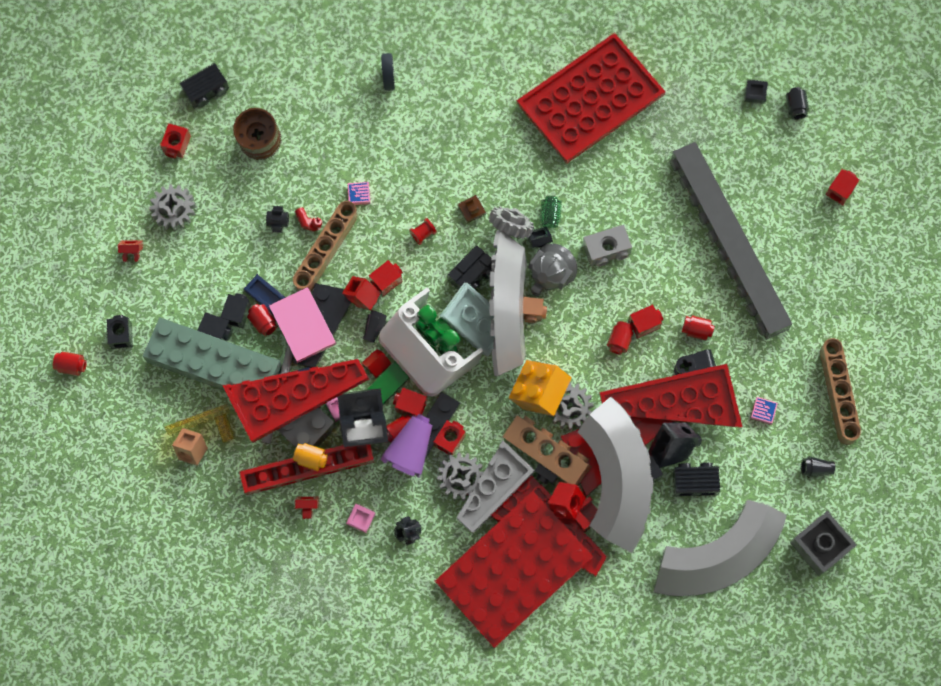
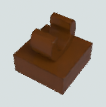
[458,195,486,224]

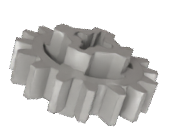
[149,184,196,230]
[489,206,534,239]
[548,382,594,430]
[437,452,484,501]

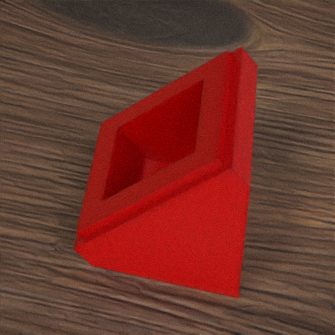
[361,349,391,378]

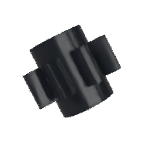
[266,206,289,233]
[394,516,422,545]

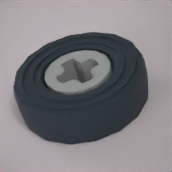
[381,53,395,91]

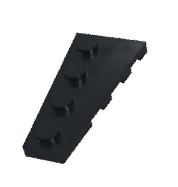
[294,283,352,368]

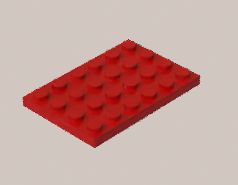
[516,32,666,164]
[435,491,593,648]

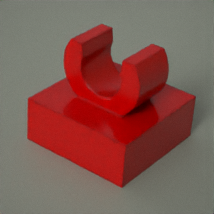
[118,240,143,262]
[295,496,319,519]

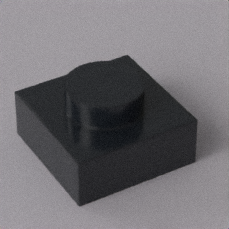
[744,79,768,104]
[528,226,553,248]
[535,463,558,485]

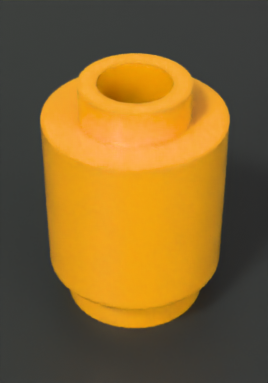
[293,443,328,471]

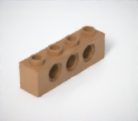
[502,415,591,486]

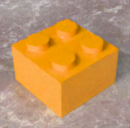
[508,360,572,416]

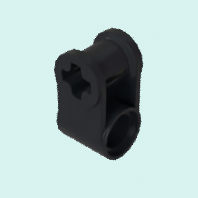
[674,349,716,375]

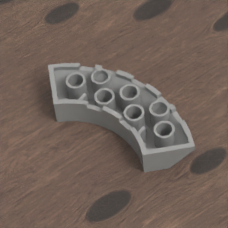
[489,230,527,376]
[578,397,653,553]
[654,500,787,596]

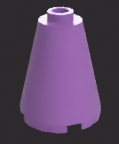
[380,414,432,478]

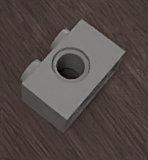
[583,225,632,267]

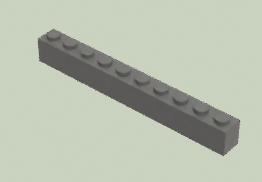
[670,141,792,340]

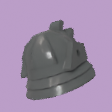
[528,244,577,297]

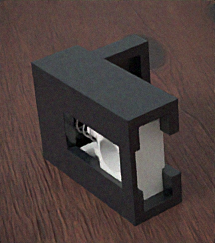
[337,388,388,447]

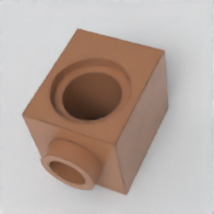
[172,428,208,466]

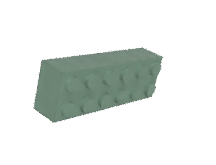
[143,317,282,391]

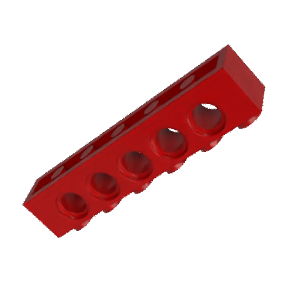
[239,444,375,495]

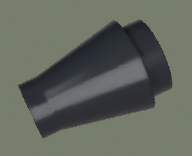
[362,310,387,343]
[801,456,835,478]

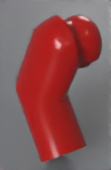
[294,207,322,232]

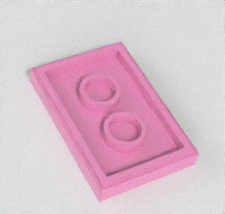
[269,287,336,363]

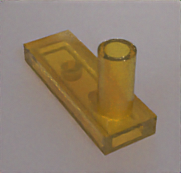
[164,404,235,443]

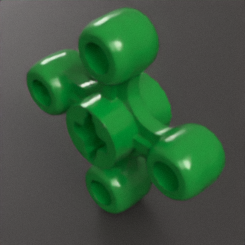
[415,305,460,355]

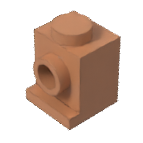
[523,297,547,323]

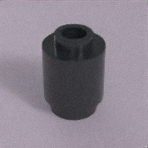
[785,87,809,120]

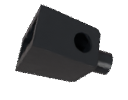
[648,423,702,468]

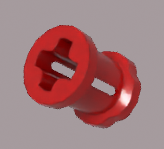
[409,218,437,245]

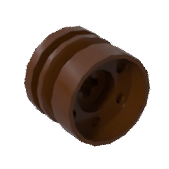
[233,108,282,160]

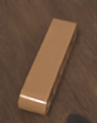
[293,201,357,292]
[820,338,861,445]

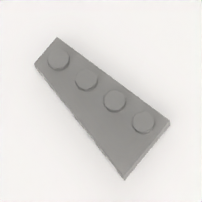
[457,441,535,534]

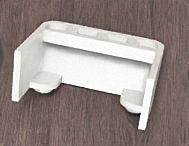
[379,288,483,397]

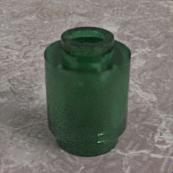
[540,196,562,228]

